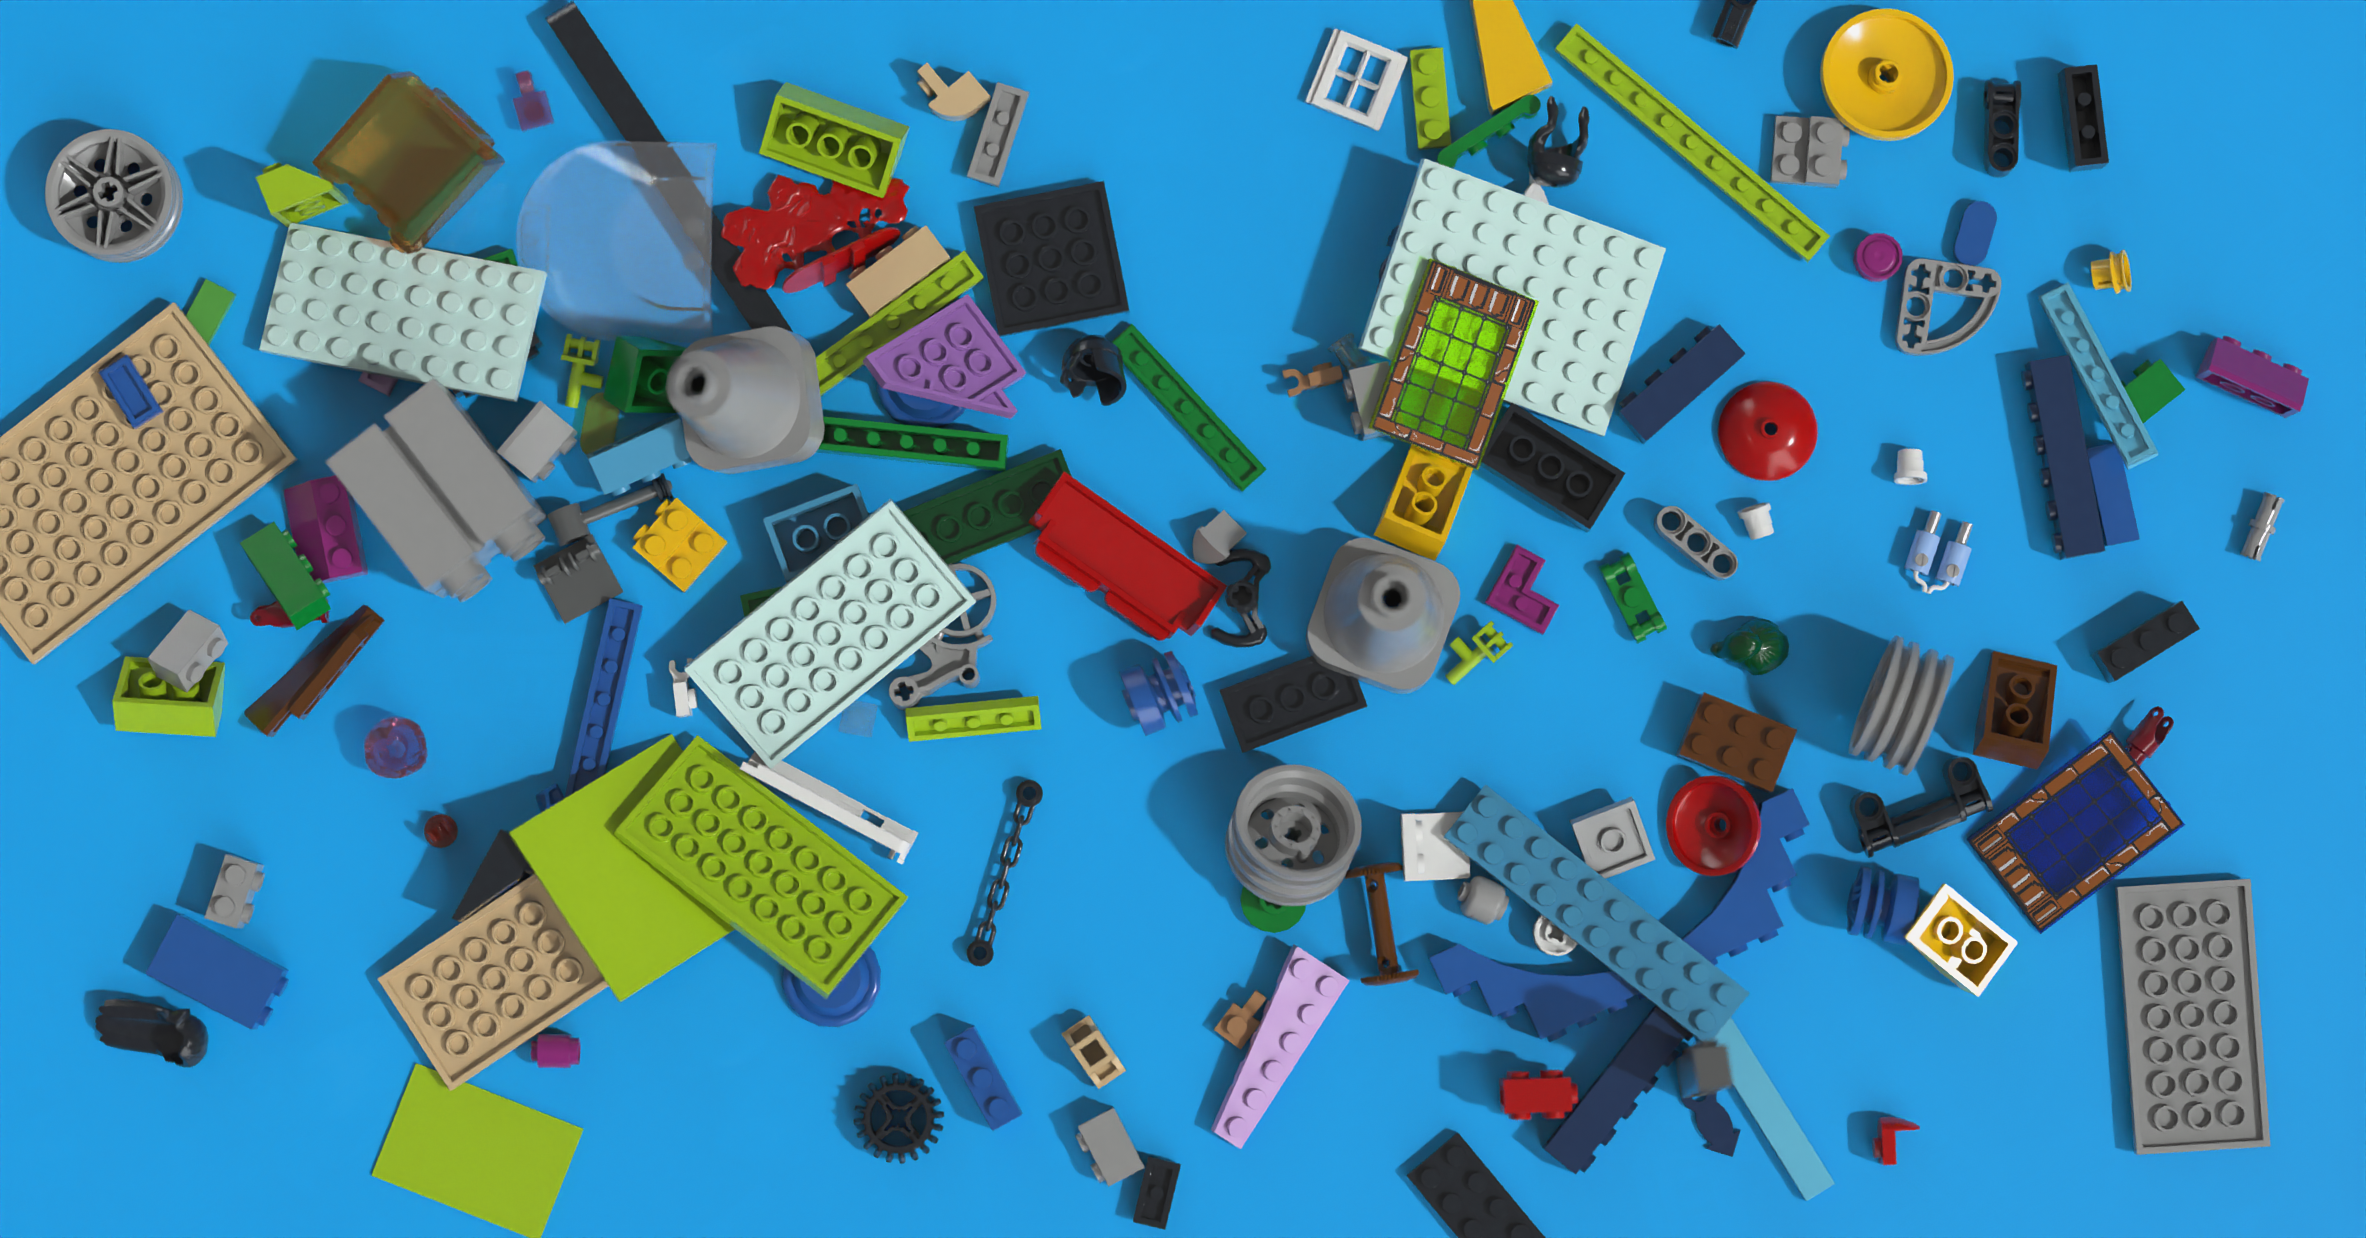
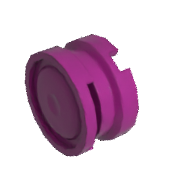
[1853,233,1903,282]

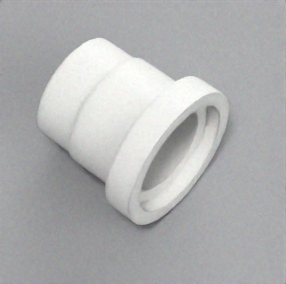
[1894,449,1927,485]
[1738,502,1774,540]

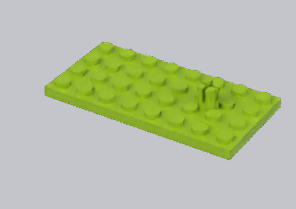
[614,735,908,999]

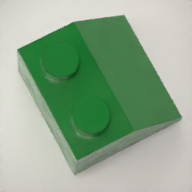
[603,336,686,413]

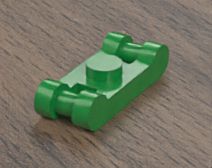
[1598,552,1667,644]

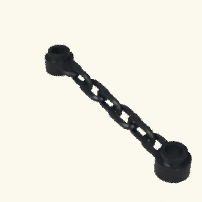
[967,780,1043,966]

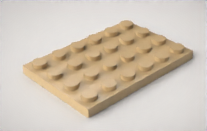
[378,874,608,1091]

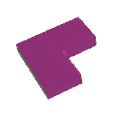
[1485,545,1559,635]

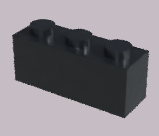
[2058,64,2109,172]
[2091,601,2200,683]

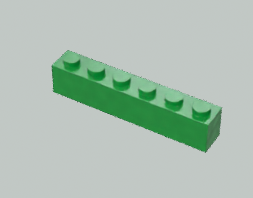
[816,416,1009,471]

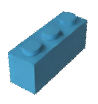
[587,414,692,496]

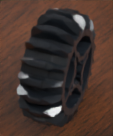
[854,1073,944,1164]

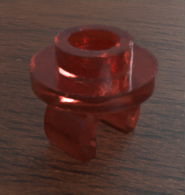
[424,814,458,848]

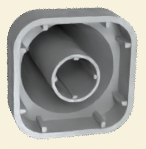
[667,326,824,474]
[1306,538,1460,694]

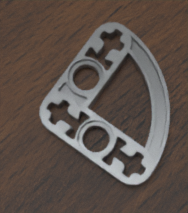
[1895,259,2002,356]

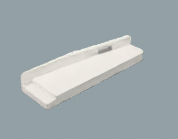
[740,752,919,864]

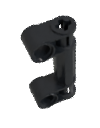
[1849,756,1993,858]

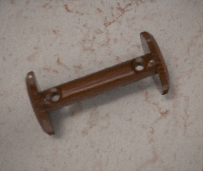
[1345,862,1419,986]

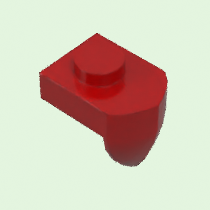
[1872,1117,1920,1165]

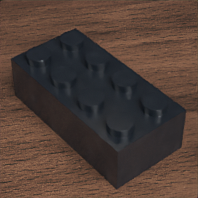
[1478,403,1625,532]

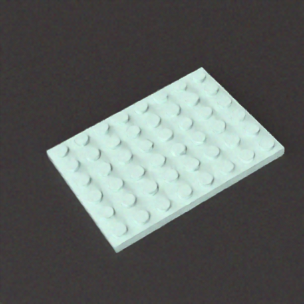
[1358,158,1666,436]

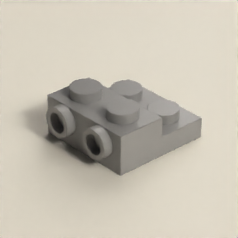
[1770,116,1850,188]

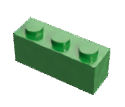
[240,522,331,630]

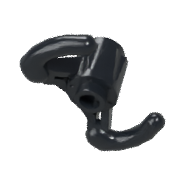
[1210,549,1271,648]

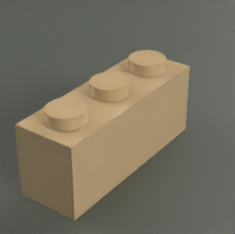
[846,225,951,318]

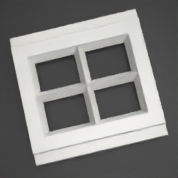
[1305,29,1408,132]

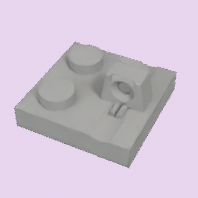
[1570,796,1655,879]

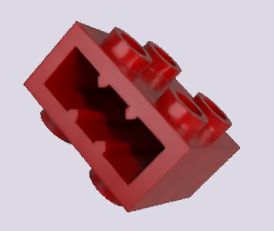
[1499,1070,1578,1120]

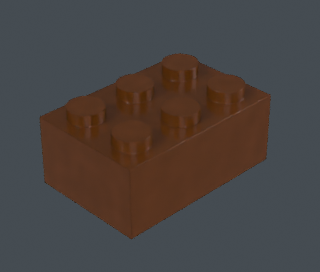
[1675,692,1797,793]

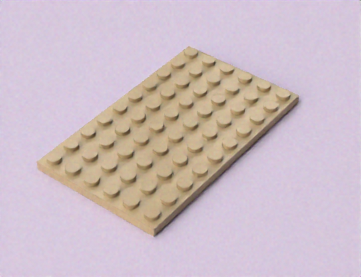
[0,302,298,664]

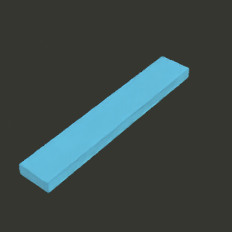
[2038,282,2158,470]
[1713,1017,1835,1201]

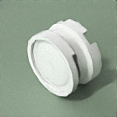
[1532,915,1577,956]

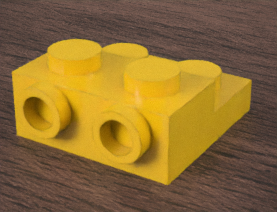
[632,498,728,593]

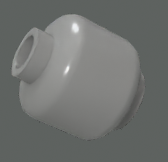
[1457,875,1509,925]

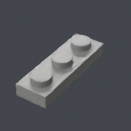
[967,82,1029,188]

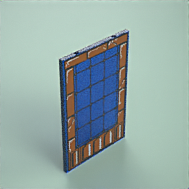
[1966,729,2185,934]

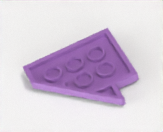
[862,294,1026,419]

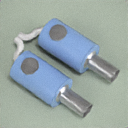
[1904,510,1973,594]

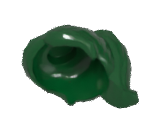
[1710,619,1789,675]

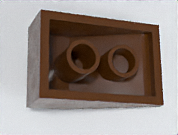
[1973,651,2057,769]

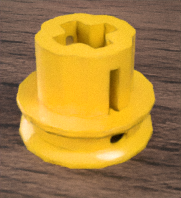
[2091,250,2132,294]

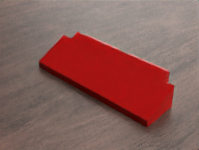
[1028,472,1227,641]

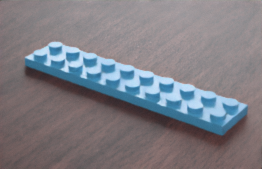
[1444,784,1749,1041]

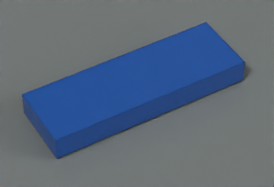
[2086,443,2140,547]

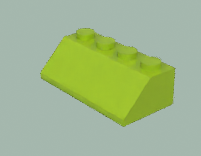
[759,82,910,198]

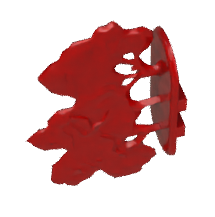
[721,174,910,293]

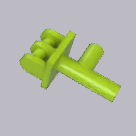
[561,334,604,408]
[1445,621,1513,685]

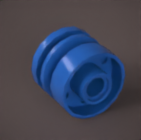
[1119,650,1198,736]
[1846,866,1920,946]

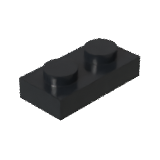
[1133,1156,1181,1230]

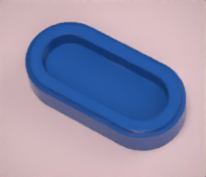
[1953,201,1997,266]

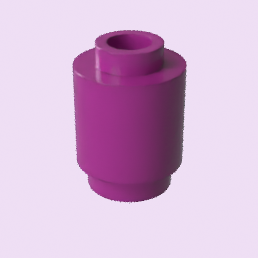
[531,1034,581,1068]

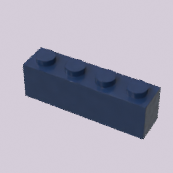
[1617,324,1745,444]

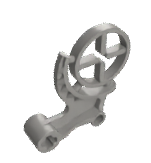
[889,564,997,711]

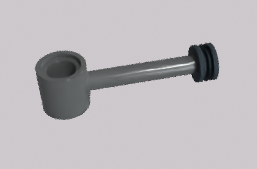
[547,473,673,546]

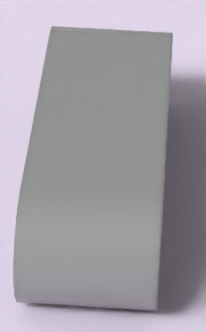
[1654,506,1738,580]

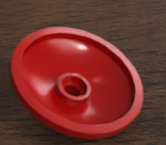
[1718,382,1818,481]
[1666,776,1761,876]

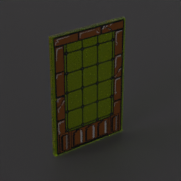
[1368,258,1539,470]

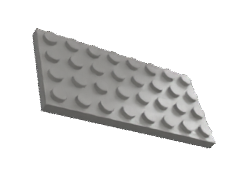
[2115,879,2270,1155]

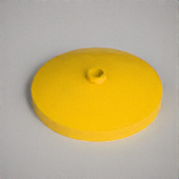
[1820,9,1954,141]

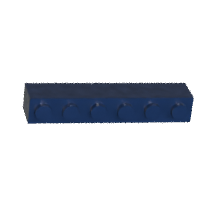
[2021,355,2105,560]
[1542,1006,1693,1174]

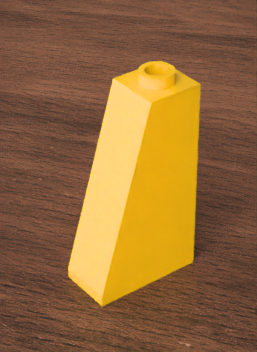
[1470,0,1553,115]

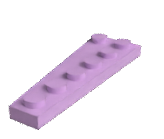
[1211,944,1350,1149]

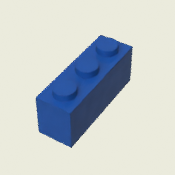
[944,1026,1023,1131]

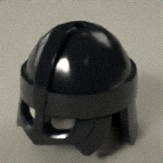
[1060,335,1127,406]

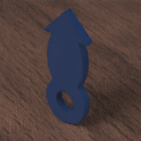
[1680,1093,1741,1157]

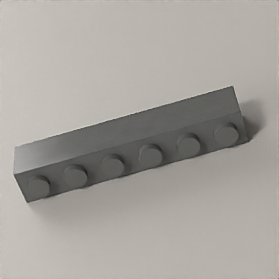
[1675,1039,1733,1099]

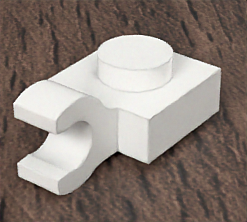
[669,658,697,718]

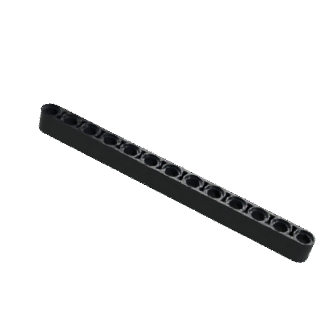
[545,0,793,332]

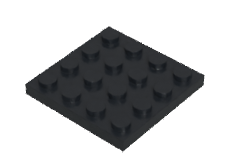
[974,181,1130,337]

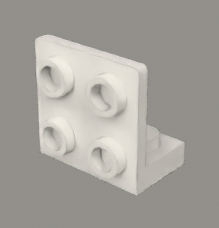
[1400,812,1470,882]

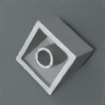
[496,401,578,483]

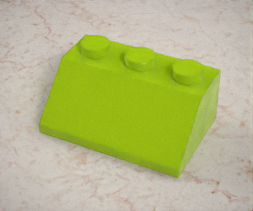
[256,163,349,228]
[112,656,225,737]

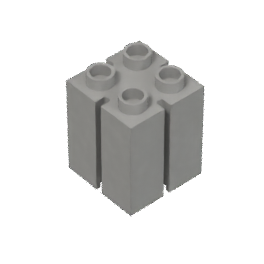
[326,378,548,603]

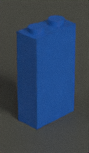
[145,914,289,1030]

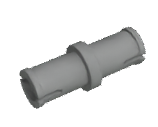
[2240,492,2285,562]

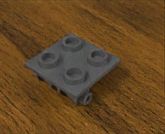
[534,534,623,624]

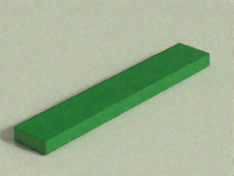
[1112,323,1267,492]

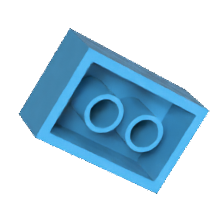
[763,484,870,583]

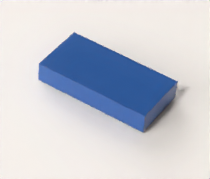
[99,355,164,429]

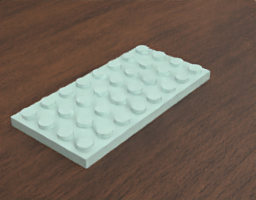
[259,223,547,402]
[684,499,977,769]

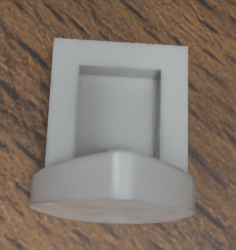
[1193,510,1247,564]

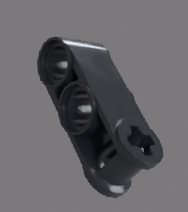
[1983,80,2021,178]

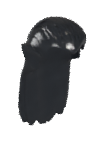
[95,998,209,1068]

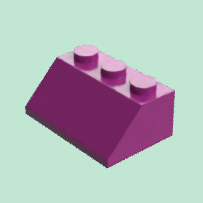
[2195,336,2309,418]
[283,475,368,583]

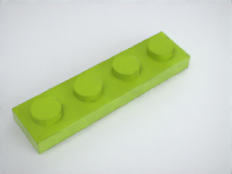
[905,696,1042,742]

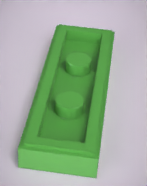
[186,279,237,345]

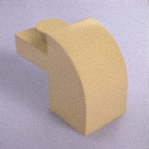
[917,63,991,121]

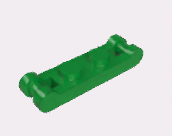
[1436,95,1541,169]

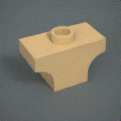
[1061,1015,1126,1089]

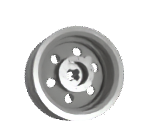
[45,129,183,263]
[1849,635,1954,776]
[1225,765,1362,906]

